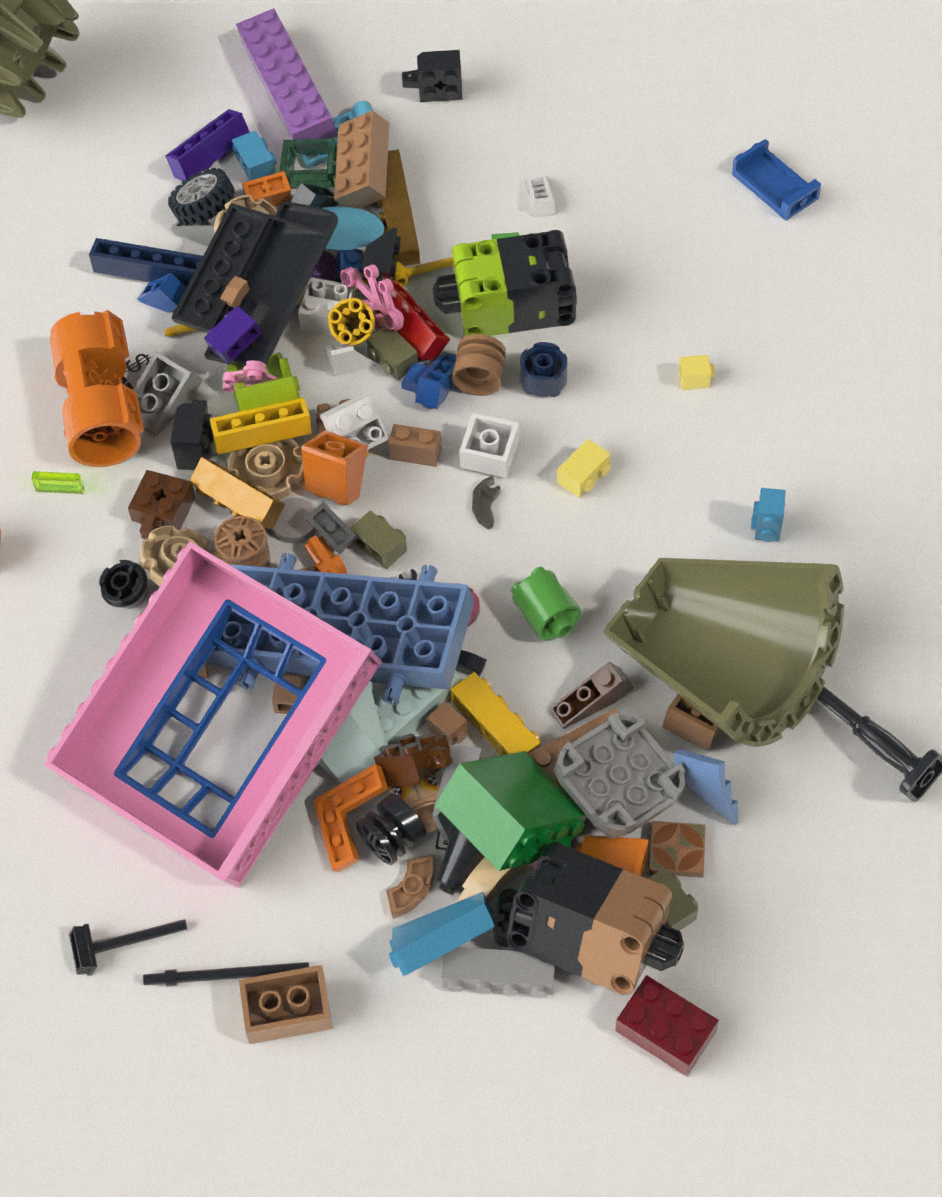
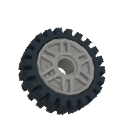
[168,168,235,225]

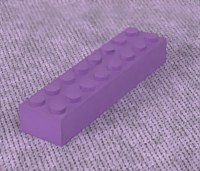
[236,8,338,152]

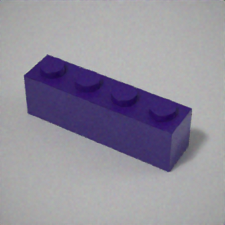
[165,109,250,181]

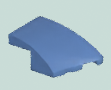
[673,749,738,825]

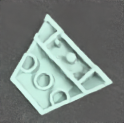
[318,681,387,783]

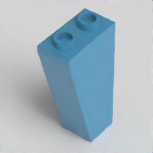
[389,892,495,976]

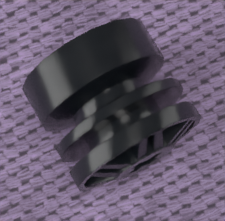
[355,793,427,866]

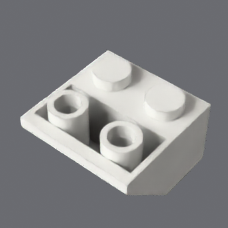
[298,277,355,336]
[320,394,389,450]

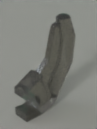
[472,476,501,530]

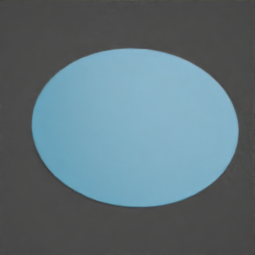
[322,207,384,250]

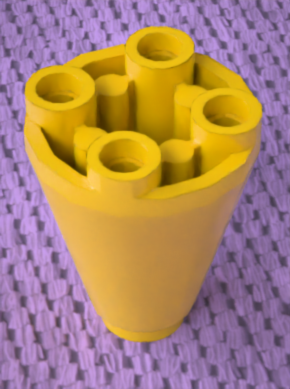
[328,298,375,346]

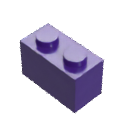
[204,306,262,365]

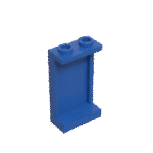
[732,139,821,221]

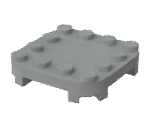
[554,712,685,839]

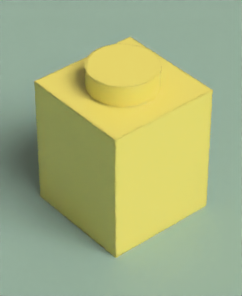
[678,354,715,390]

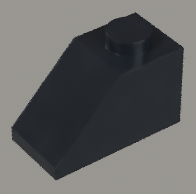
[291,183,339,208]

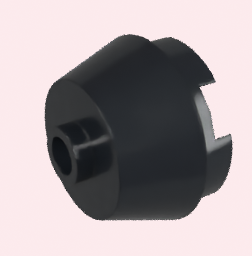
[99,560,148,609]

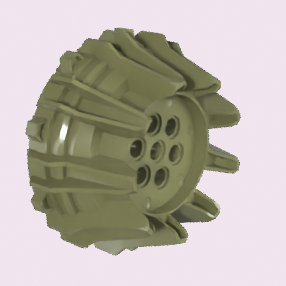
[0,0,80,118]

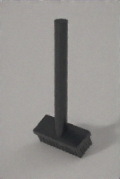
[69,919,188,976]

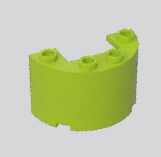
[226,352,301,412]

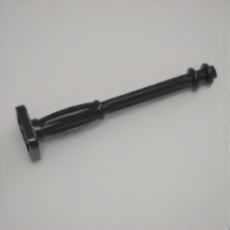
[817,687,942,802]

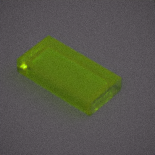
[31,471,85,494]

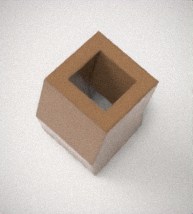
[220,276,249,308]

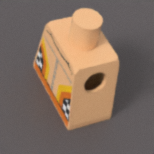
[388,773,439,832]

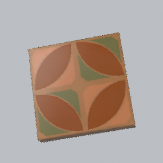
[649,821,706,878]

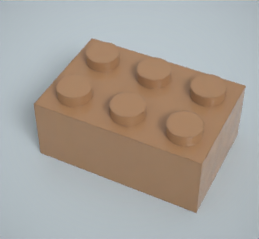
[239,965,333,1044]

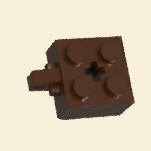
[128,470,196,539]
[374,733,453,786]

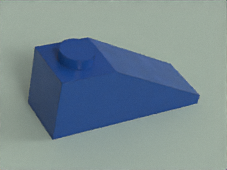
[415,352,456,409]

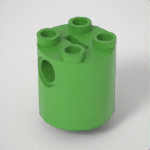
[511,567,581,641]

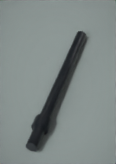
[143,962,309,987]

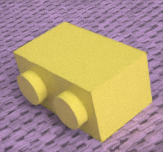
[557,439,611,498]

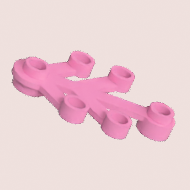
[340,264,404,331]
[223,360,277,392]

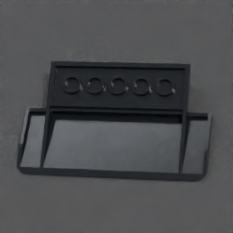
[171,201,338,367]

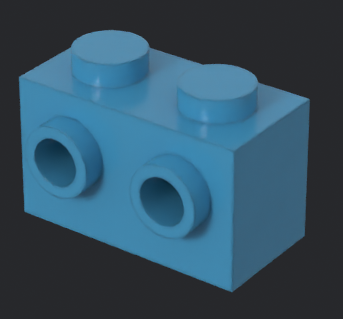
[232,130,277,181]
[751,488,786,542]

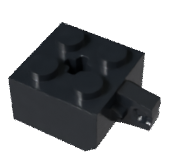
[402,50,463,102]
[170,400,214,470]

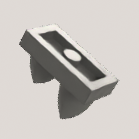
[306,501,358,555]

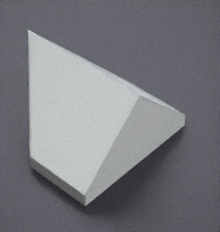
[325,343,379,376]

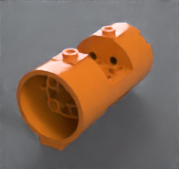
[49,310,144,467]

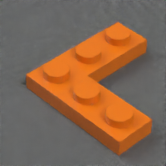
[313,764,388,872]

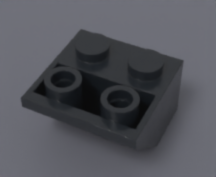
[362,228,401,283]

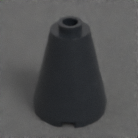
[437,825,485,896]

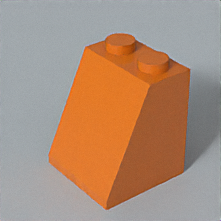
[302,430,368,506]
[575,835,649,877]

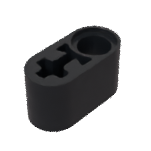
[493,888,518,947]

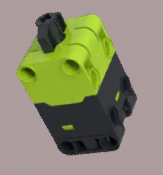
[432,230,577,337]

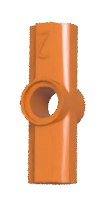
[304,536,347,574]

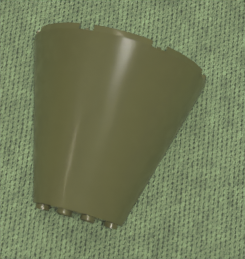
[603,558,844,747]

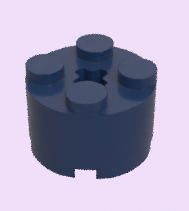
[520,342,567,397]

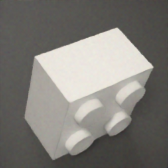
[459,413,519,478]

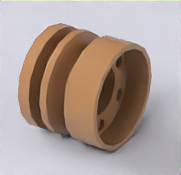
[452,334,506,396]
[214,516,271,567]

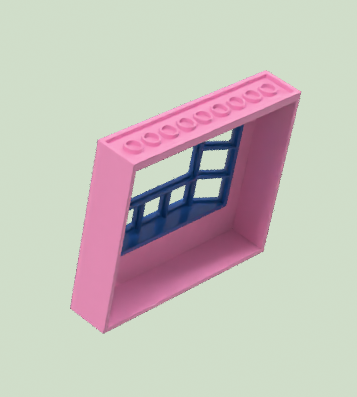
[44,542,382,888]

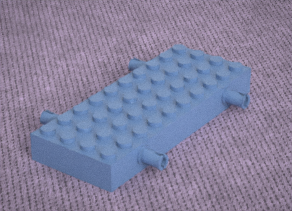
[208,553,475,705]

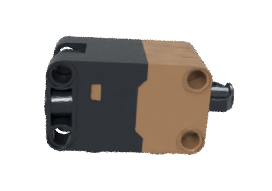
[507,842,685,995]

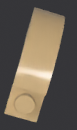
[457,857,529,904]

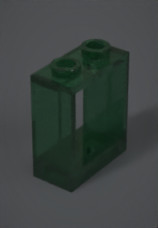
[280,138,337,189]

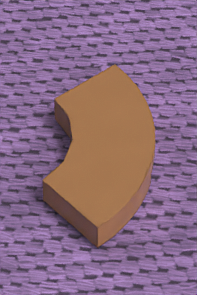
[386,855,435,919]

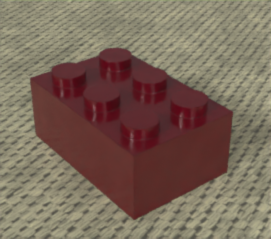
[615,975,719,1076]

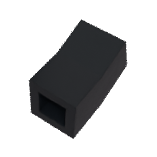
[455,650,487,677]

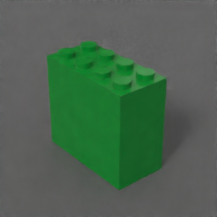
[435,751,587,871]

